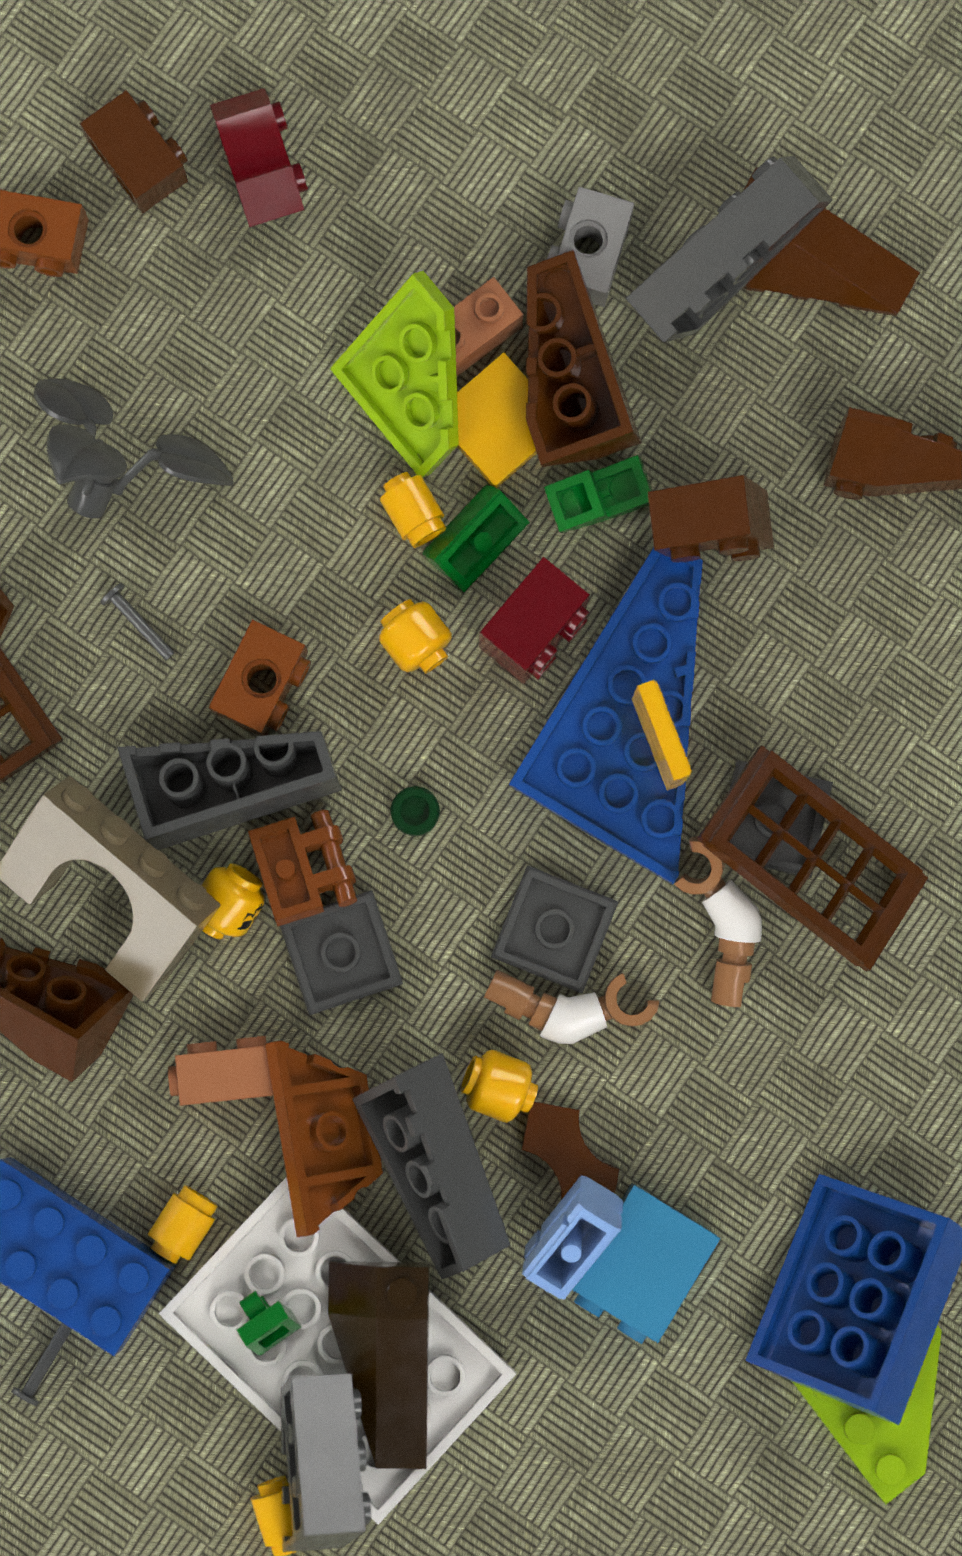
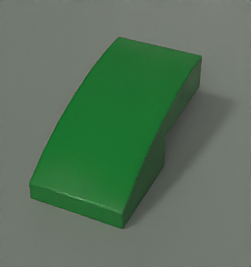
[544,455,652,533]

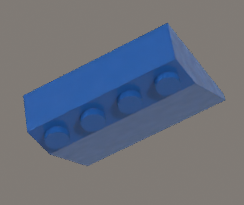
[745,1174,962,1425]

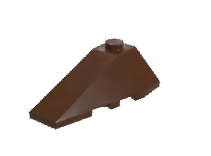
[823,407,962,500]
[0,938,134,1082]

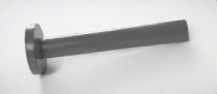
[100,583,175,661]
[11,1323,72,1406]

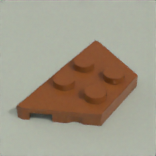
[265,1040,383,1237]

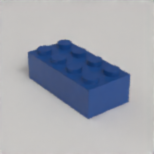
[0,1157,177,1356]

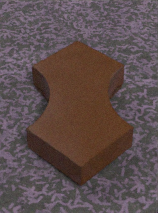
[521,1101,619,1200]

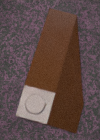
[743,168,920,316]
[526,250,642,467]

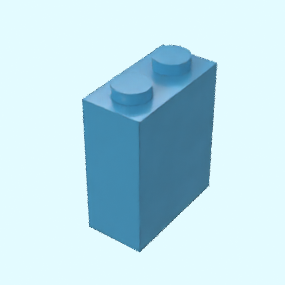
[572,1182,721,1344]

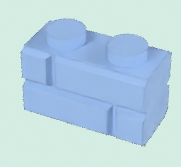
[522,1175,623,1299]

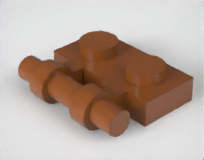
[248,809,357,927]

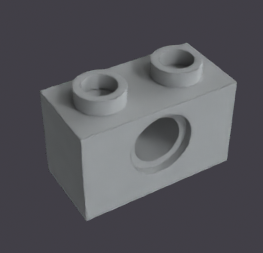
[547,187,634,307]

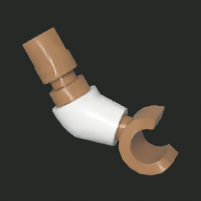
[674,836,762,1007]
[484,970,659,1044]

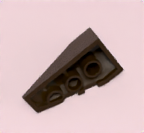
[328,1261,430,1469]

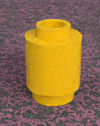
[380,472,447,548]
[148,1185,218,1264]
[251,1476,297,1556]

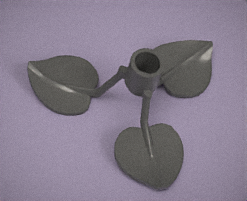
[34,379,234,519]

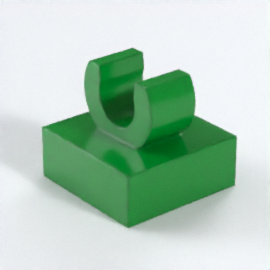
[236,1290,301,1356]

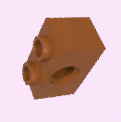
[0,190,89,277]
[208,619,311,736]

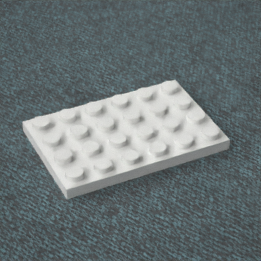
[159,1177,516,1524]

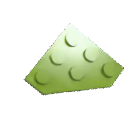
[330,271,459,478]
[791,1325,942,1505]

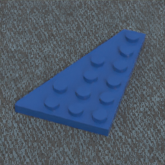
[509,547,703,885]

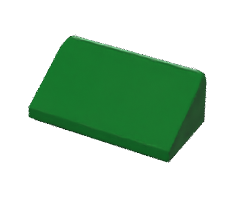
[422,485,530,592]

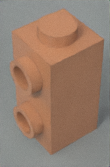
[454,277,523,377]
[168,1036,273,1106]

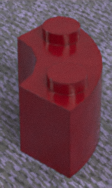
[210,88,308,227]

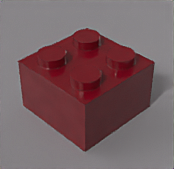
[479,556,590,684]

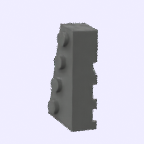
[626,156,833,343]
[117,731,342,850]
[352,1053,510,1279]

